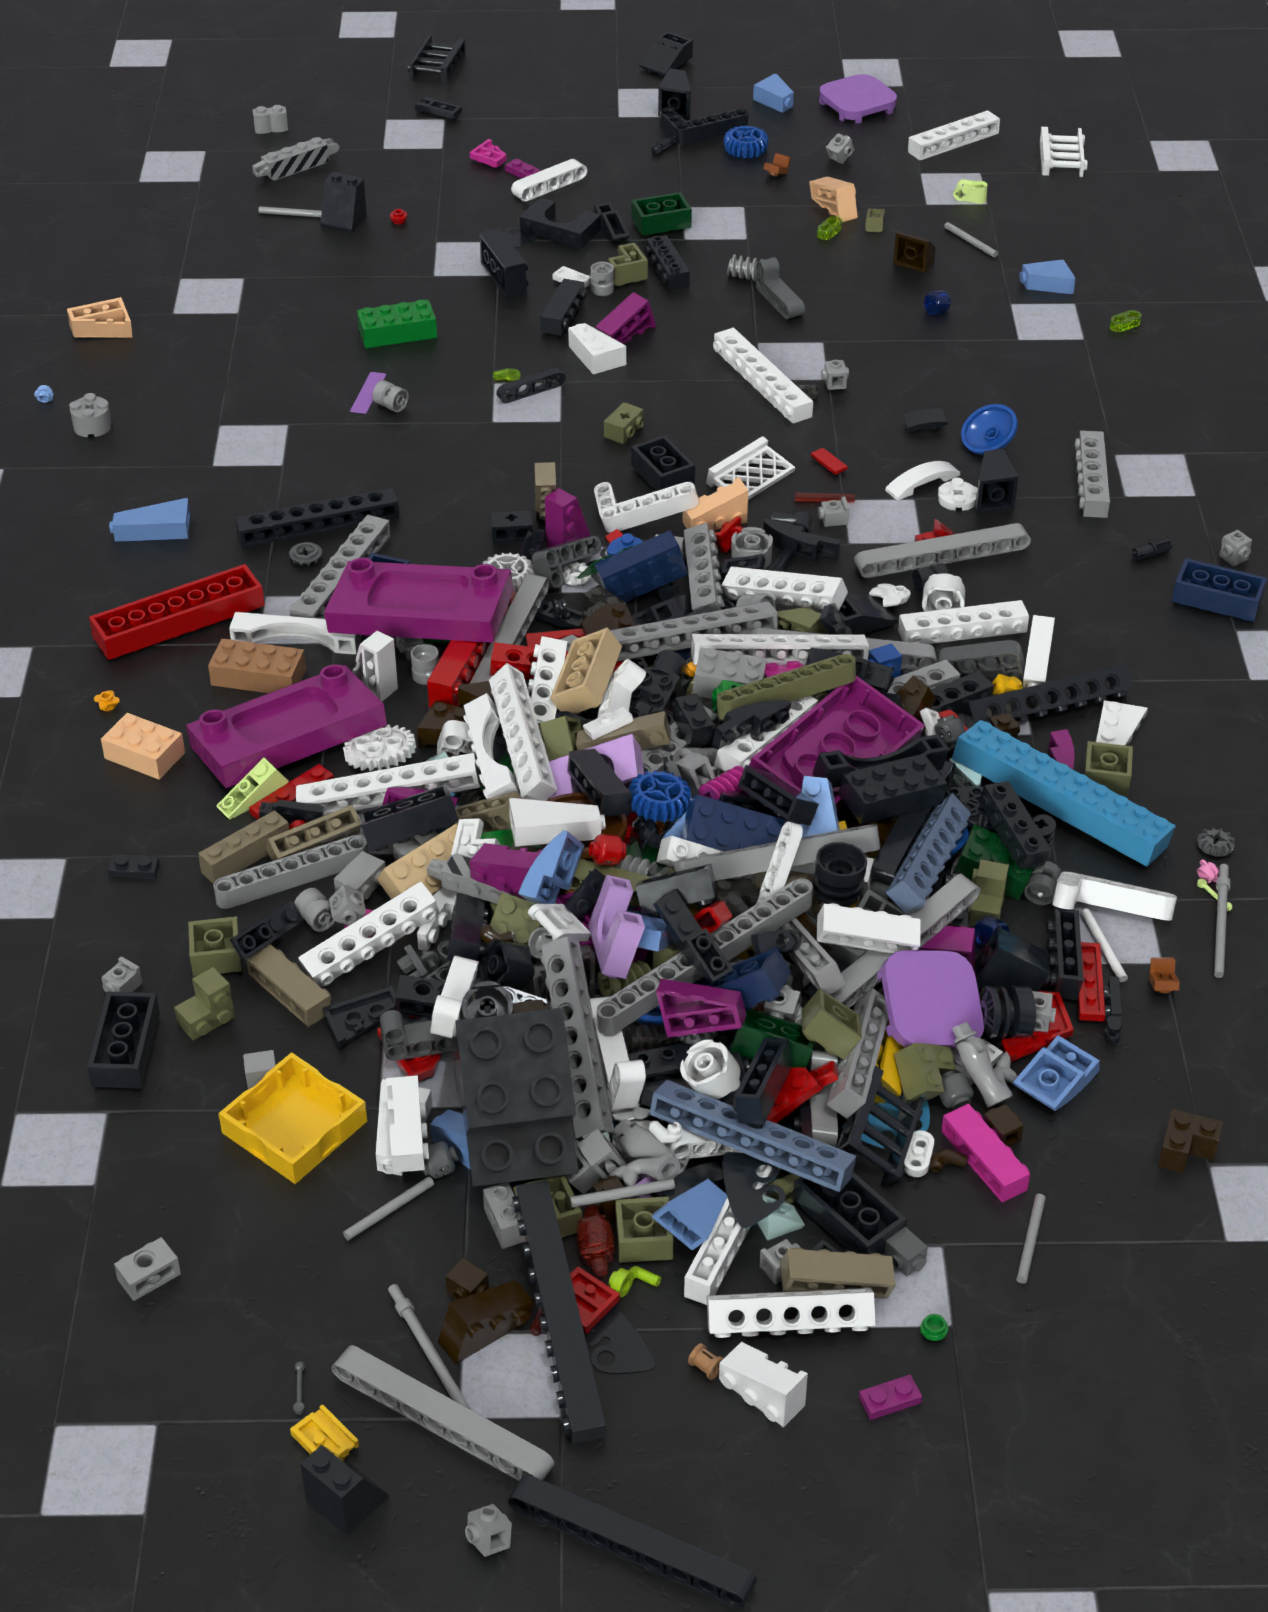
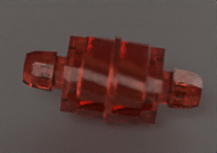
[577,1205,615,1277]

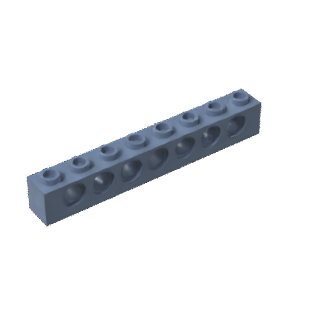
[886,793,971,914]
[649,1080,856,1192]

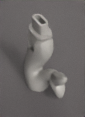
[952,1022,1018,1108]
[609,1119,681,1187]

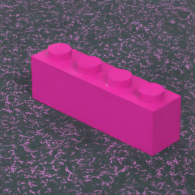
[941,1103,1030,1203]

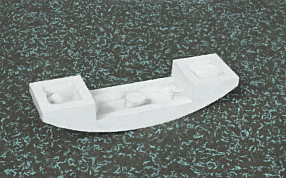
[885,461,960,501]

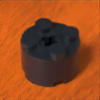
[480,940,535,991]
[462,981,513,1020]

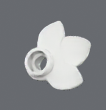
[869,584,910,607]
[611,1100,650,1121]

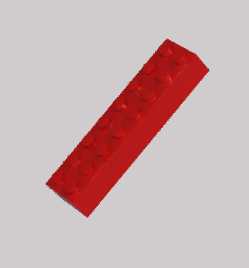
[89,564,265,660]
[427,590,515,709]

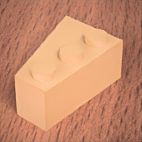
[809,177,858,223]
[67,297,133,338]
[682,477,748,530]

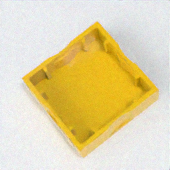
[219,1052,367,1184]

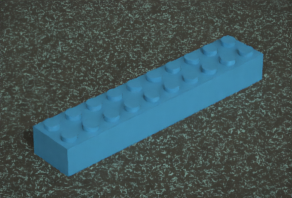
[952,720,1176,867]

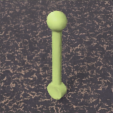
[1197,879,1232,911]

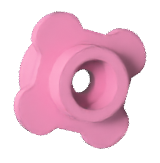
[1197,859,1219,883]

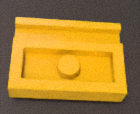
[290,1404,359,1458]

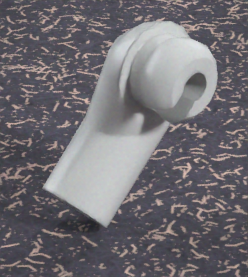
[648,1121,683,1144]

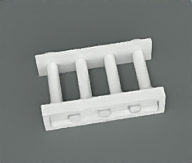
[1040,127,1087,177]

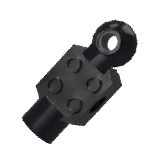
[629,650,686,718]

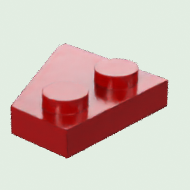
[570,1267,620,1334]

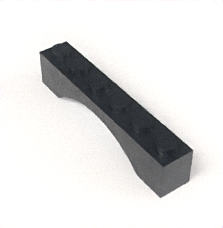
[812,734,950,788]

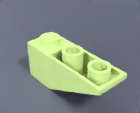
[216,757,289,819]

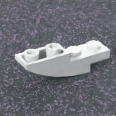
[417,888,469,951]

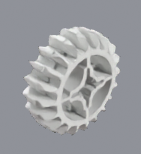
[483,552,535,595]

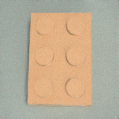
[101,713,185,780]

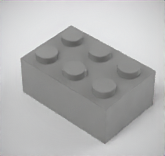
[692,647,767,699]

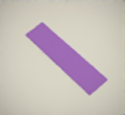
[350,372,386,414]

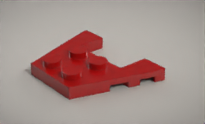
[981,988,1074,1062]

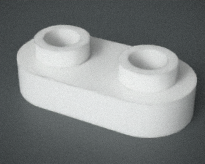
[903,1131,934,1177]

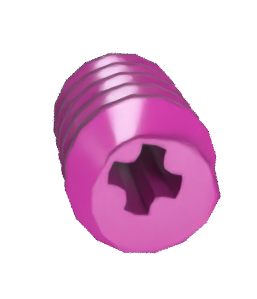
[698,766,745,800]

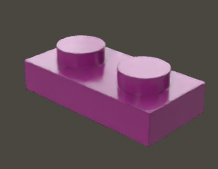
[505,159,541,179]
[859,1374,922,1420]

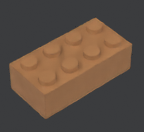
[208,639,306,693]

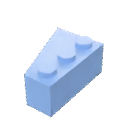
[800,776,840,837]

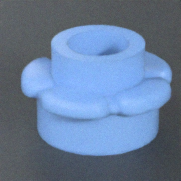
[34,385,54,403]

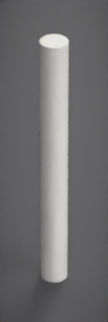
[1081,909,1128,983]

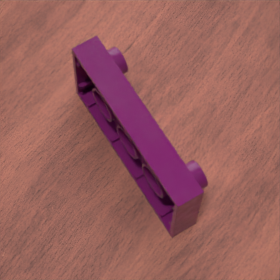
[324,557,514,643]
[186,664,387,788]
[749,675,925,813]

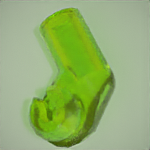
[492,368,520,381]

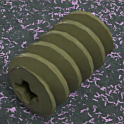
[598,960,652,997]

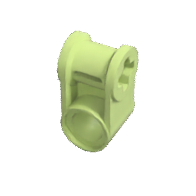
[953,179,987,204]

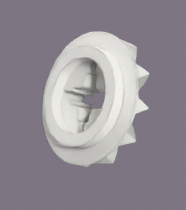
[562,561,591,585]

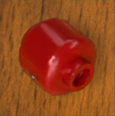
[589,834,626,866]

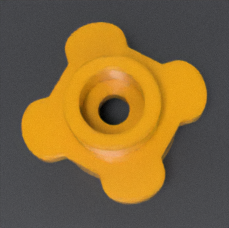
[94,690,120,711]

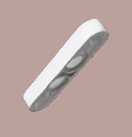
[756,822,803,904]

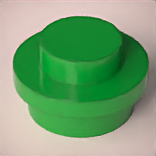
[920,1314,948,1341]

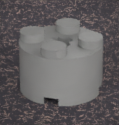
[69,393,112,437]
[731,527,773,570]

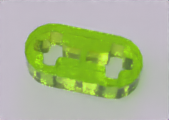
[817,216,842,240]
[1110,310,1142,332]

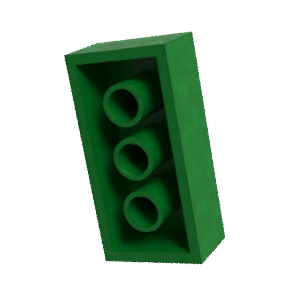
[357,300,437,348]

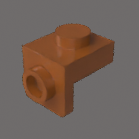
[763,153,791,176]
[1149,957,1180,993]

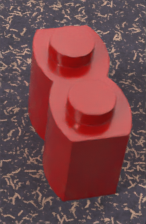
[693,901,733,934]

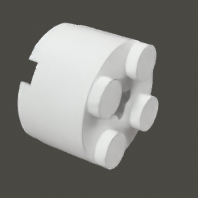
[922,574,965,612]
[680,1040,740,1099]

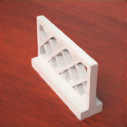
[706,436,795,500]

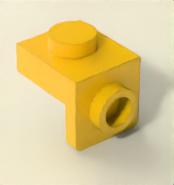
[992,674,1023,695]

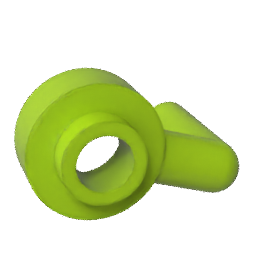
[608,1266,661,1298]

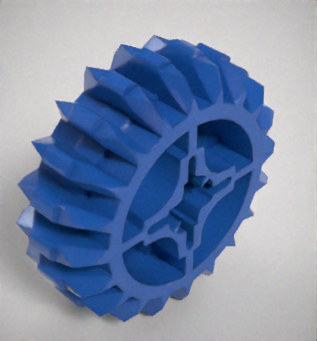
[724,125,769,159]
[628,770,691,824]

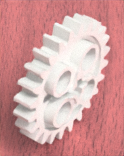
[343,725,416,771]

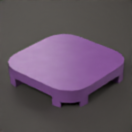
[819,74,897,124]
[877,950,984,1052]

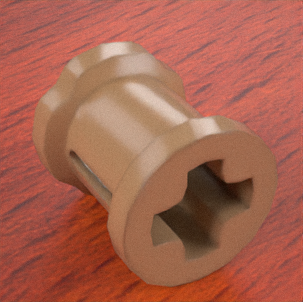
[688,1343,724,1380]

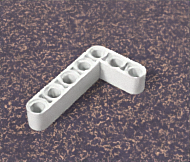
[594,482,699,533]
[1052,871,1177,921]
[590,996,646,1111]

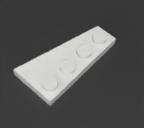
[1096,700,1148,745]

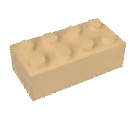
[550,627,622,714]
[376,824,458,913]

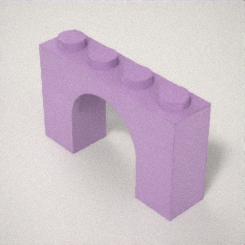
[549,734,644,798]
[588,875,645,979]

